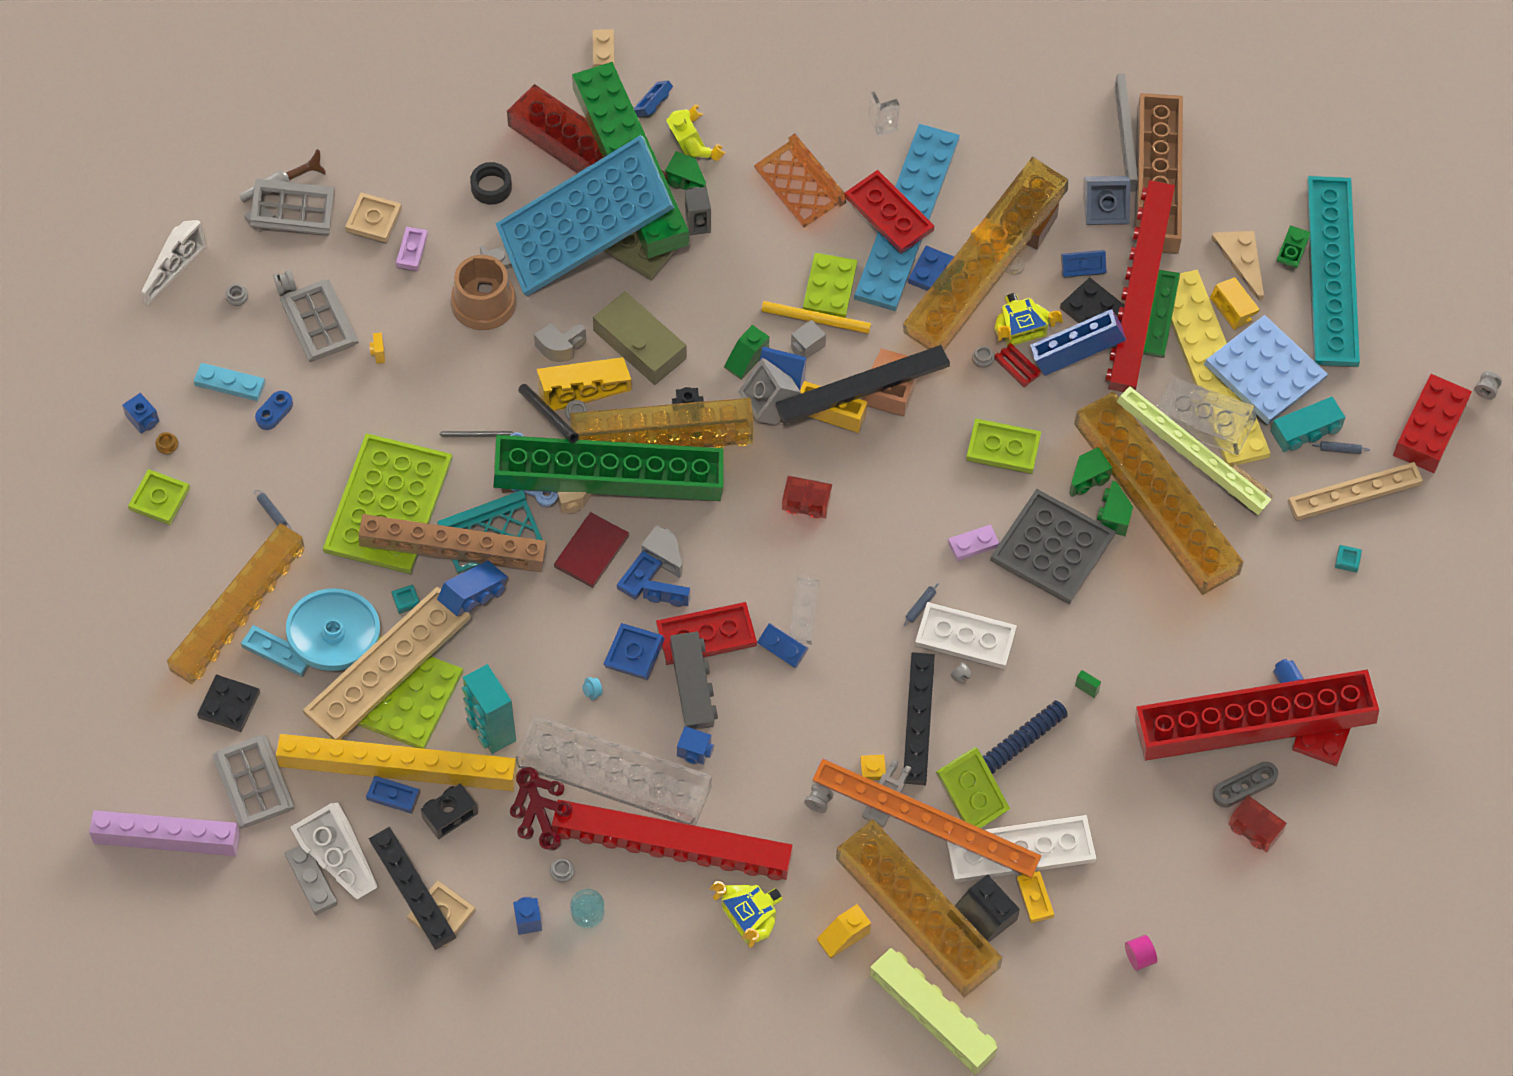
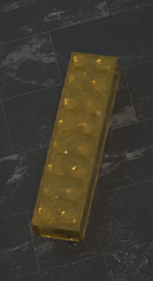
[570,398,753,448]
[836,819,1003,998]

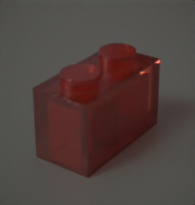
[782,476,832,518]
[1228,795,1287,853]

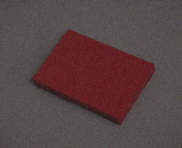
[554,512,629,588]

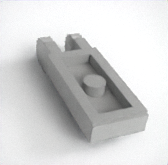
[862,759,911,828]

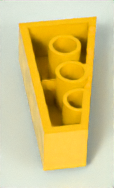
[537,357,632,411]

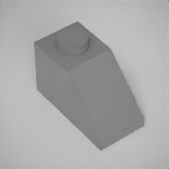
[641,525,682,578]

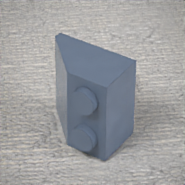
[1084,176,1130,224]

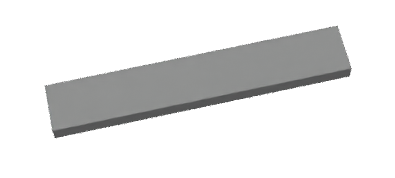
[1115,73,1138,192]

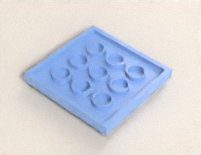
[1204,315,1328,424]

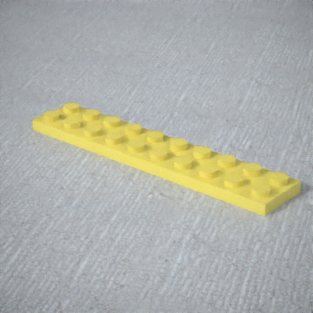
[1171,269,1271,467]

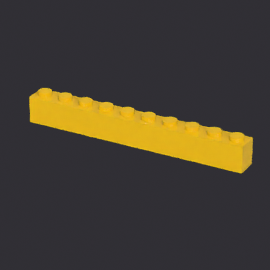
[276,734,517,791]

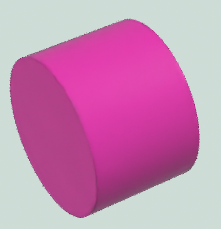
[1125,935,1158,971]

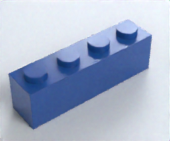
[1031,309,1126,376]

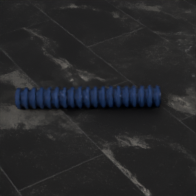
[982,700,1068,774]

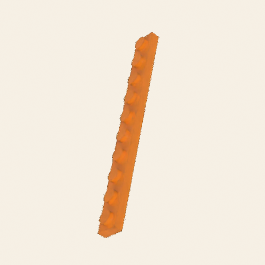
[812,758,1042,879]

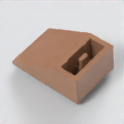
[862,348,918,416]

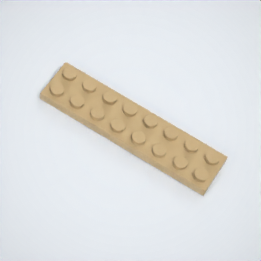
[303,587,471,740]

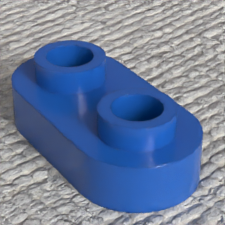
[255,391,293,430]

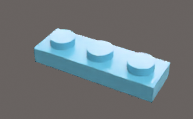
[194,363,265,401]
[241,625,309,677]

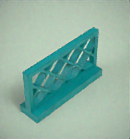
[437,490,543,574]

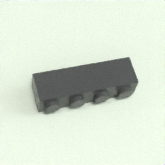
[670,631,718,730]

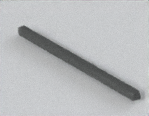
[439,431,513,437]

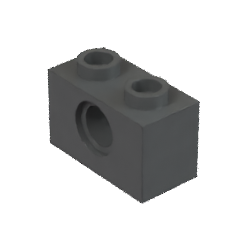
[685,187,711,236]

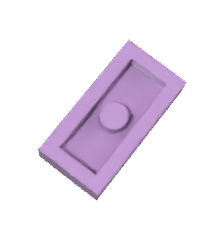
[396,227,428,271]
[948,524,1000,561]

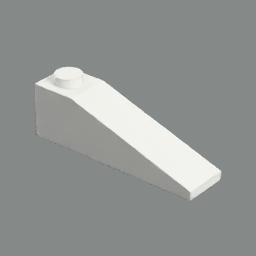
[141,220,206,305]
[290,803,378,899]

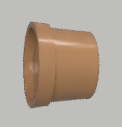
[451,255,517,330]

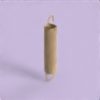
[1233,462,1273,499]

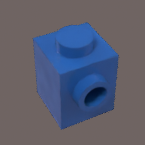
[122,392,159,434]
[677,726,714,765]
[513,897,542,935]

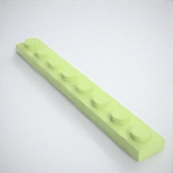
[1116,387,1271,515]

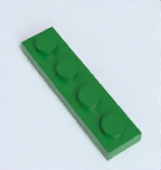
[1143,270,1180,358]

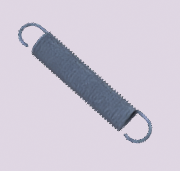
[1312,441,1370,454]
[254,490,291,532]
[904,583,939,626]

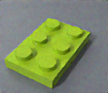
[803,253,858,318]
[966,418,1041,474]
[936,747,1010,828]

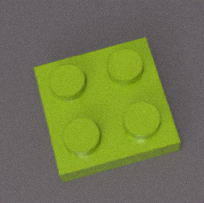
[128,469,190,525]

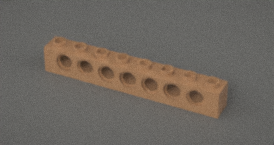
[359,514,546,572]

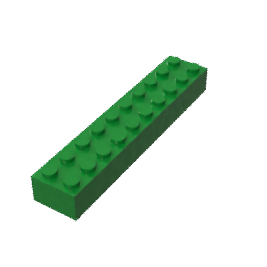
[572,62,689,258]
[493,435,724,501]

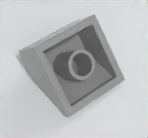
[738,358,800,425]

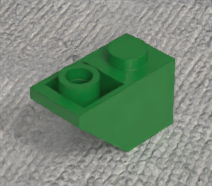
[665,151,706,190]
[1276,225,1311,268]
[1069,447,1113,497]
[1097,481,1133,537]

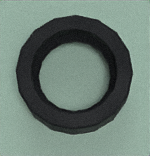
[470,162,512,205]

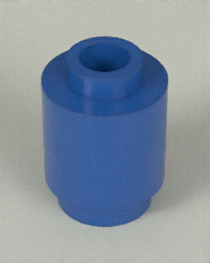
[1273,659,1304,683]

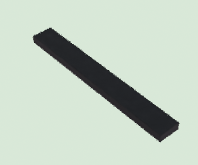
[776,345,950,424]

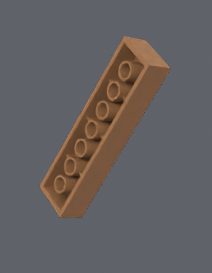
[1135,93,1183,253]

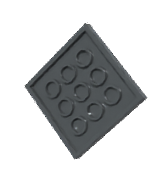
[990,489,1116,604]

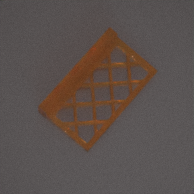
[754,133,847,228]

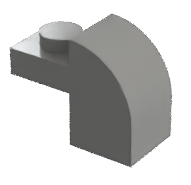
[534,323,586,362]

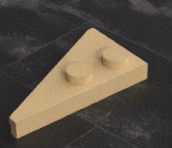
[1212,231,1264,300]

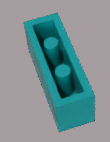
[1270,396,1346,452]

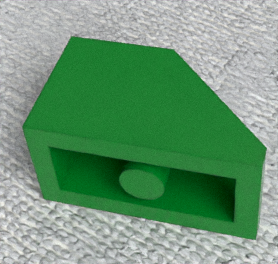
[724,325,770,380]

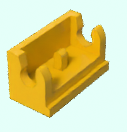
[1210,277,1260,330]

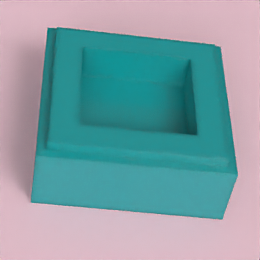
[1335,545,1362,573]
[391,584,420,614]

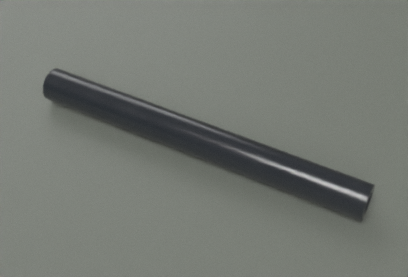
[518,384,579,443]

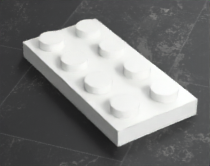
[915,602,1017,669]

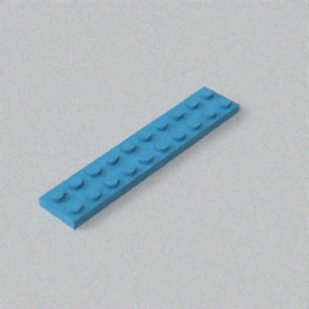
[854,124,960,311]

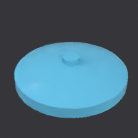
[286,588,380,671]

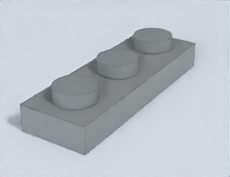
[284,845,337,916]

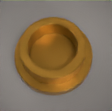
[155,432,178,454]

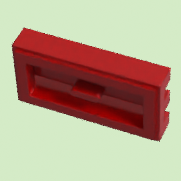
[994,343,1041,388]

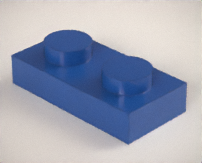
[634,80,673,117]
[1061,250,1107,277]
[617,551,662,600]
[643,580,690,606]
[757,623,809,668]
[366,776,420,814]

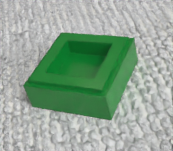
[1075,670,1101,698]

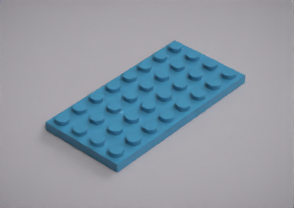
[496,135,674,296]

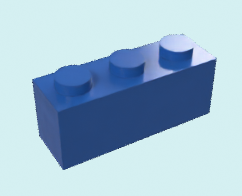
[437,560,508,616]

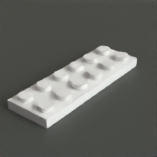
[946,815,1096,883]

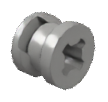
[273,269,296,295]
[1475,371,1502,399]
[804,784,834,813]

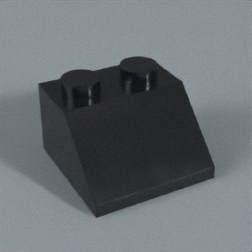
[950,874,1020,948]

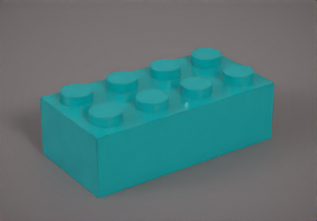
[462,664,516,754]

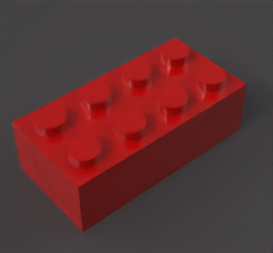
[1393,374,1472,474]

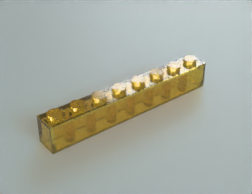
[167,523,305,684]

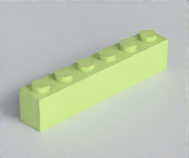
[869,948,998,1075]

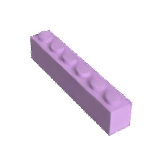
[89,810,240,856]

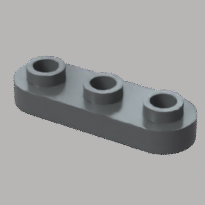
[1213,762,1278,807]

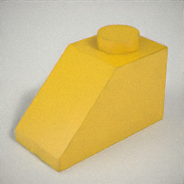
[817,904,871,959]

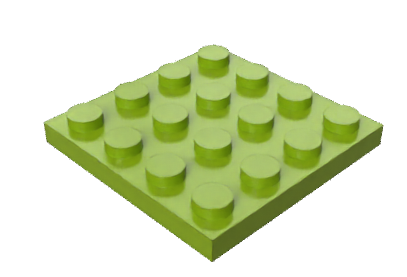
[357,637,463,749]

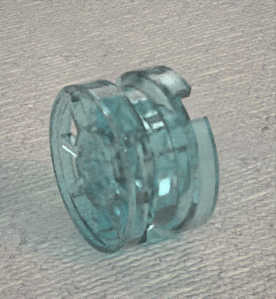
[570,889,605,928]

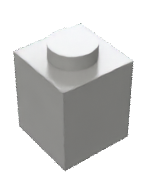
[791,320,826,359]

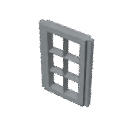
[250,179,334,235]
[280,279,359,362]
[212,734,294,829]

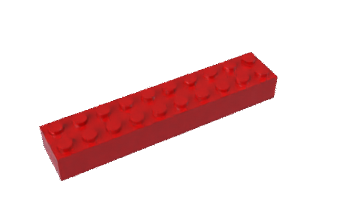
[1135,669,1379,761]

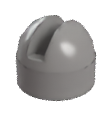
[951,662,971,683]

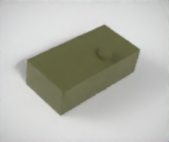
[593,291,687,385]

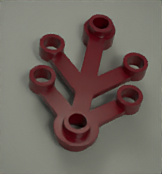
[510,767,572,851]

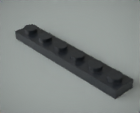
[903,652,935,785]
[368,826,456,950]

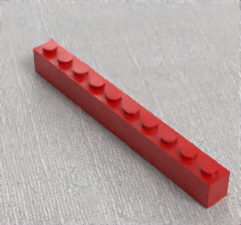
[1105,180,1175,392]
[551,799,793,881]

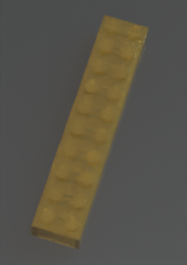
[903,156,1068,350]
[1074,391,1244,595]

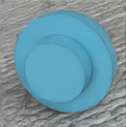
[582,677,603,700]

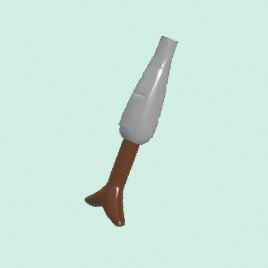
[238,149,326,202]

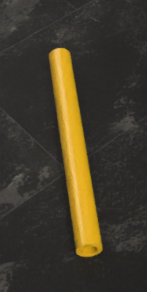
[761,301,871,334]

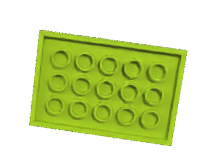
[323,433,453,574]

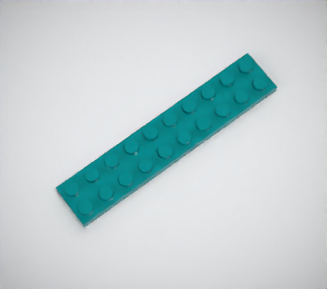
[1307,176,1360,367]

